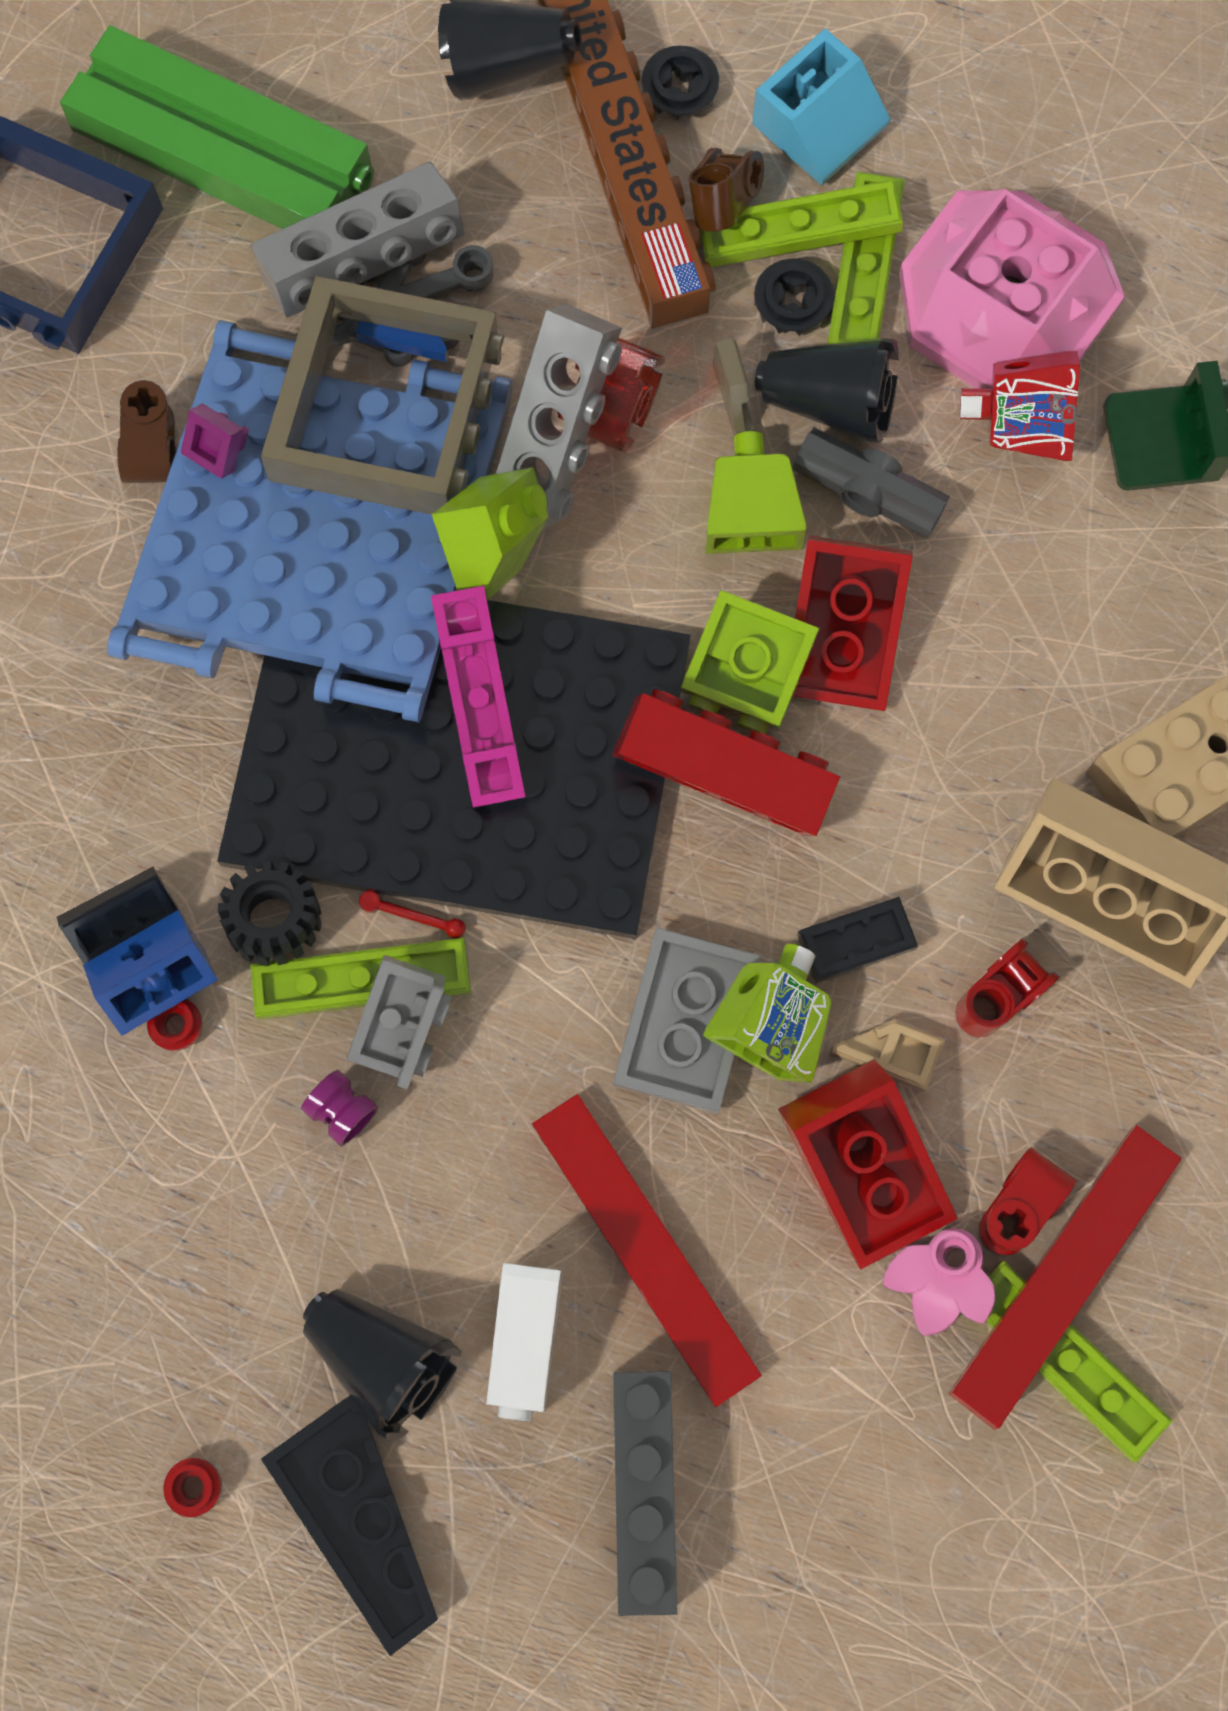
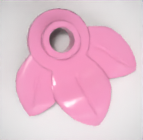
[883,1228,995,1336]

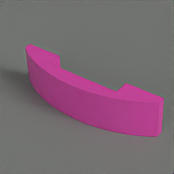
[431,585,525,807]

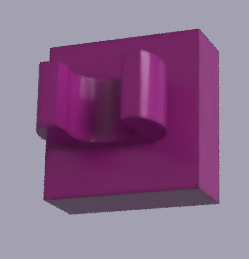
[181,403,249,479]

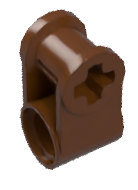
[688,147,764,232]
[117,380,176,483]

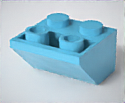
[752,28,890,186]

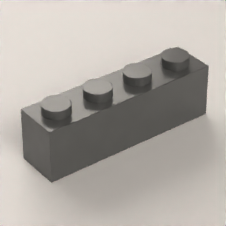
[613,1371,677,1616]

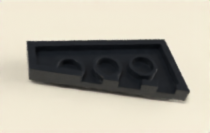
[261,1395,438,1656]

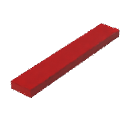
[532,1094,762,1408]
[948,1125,1182,1430]

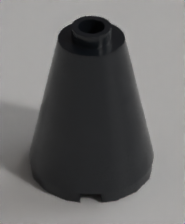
[438,0,582,100]
[755,338,899,443]
[303,1289,461,1442]

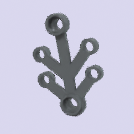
[331,245,494,367]

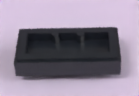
[56,866,179,964]
[797,897,918,984]

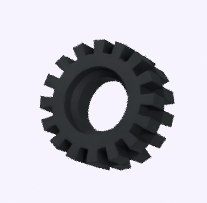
[218,860,322,966]

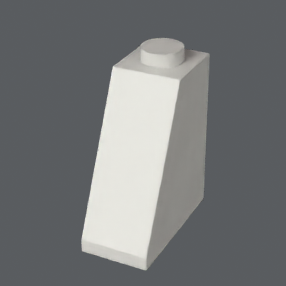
[486,1263,563,1422]

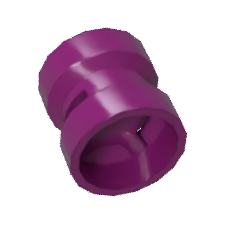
[301,1069,379,1147]

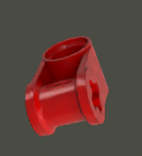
[955,938,1060,1038]
[979,1147,1077,1256]

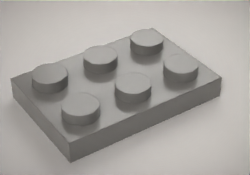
[613,928,760,1115]

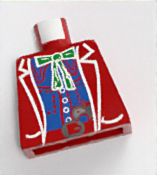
[960,351,1080,461]

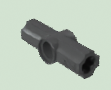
[792,427,950,538]

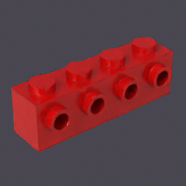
[612,689,841,836]

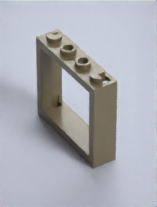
[261,276,505,515]

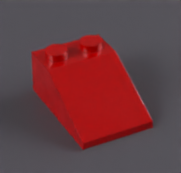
[793,535,913,711]
[778,1059,958,1270]

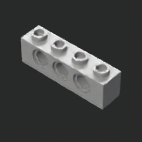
[251,161,465,318]
[496,304,622,530]

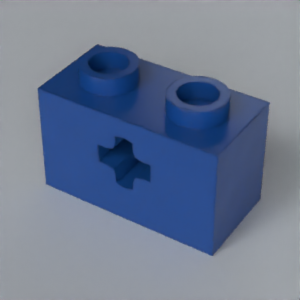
[83,910,218,1036]

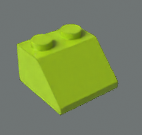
[431,468,549,600]

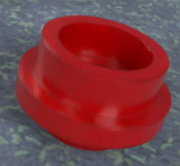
[147,999,202,1051]
[163,1458,222,1517]

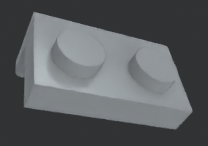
[346,955,452,1089]

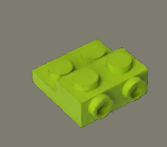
[681,590,819,735]

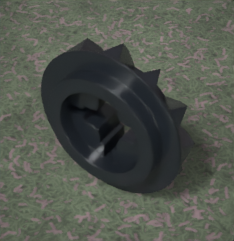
[642,45,719,121]
[754,258,834,336]

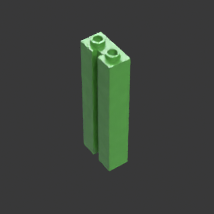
[60,25,374,229]

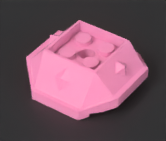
[899,189,1125,389]

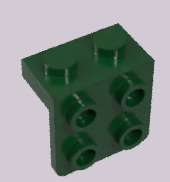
[1103,360,1228,491]

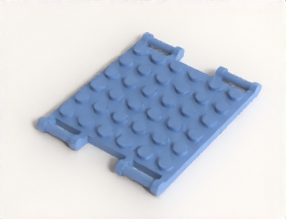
[108,320,513,723]

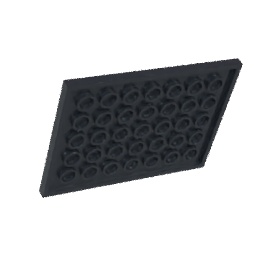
[217,600,691,939]

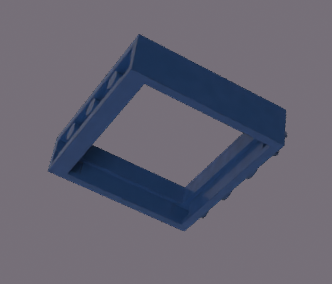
[0,116,163,354]

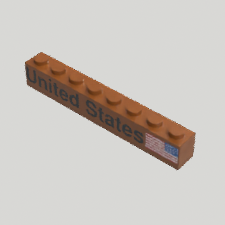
[537,0,716,329]

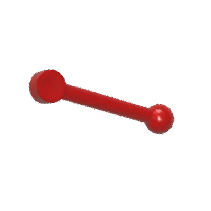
[359,890,466,939]

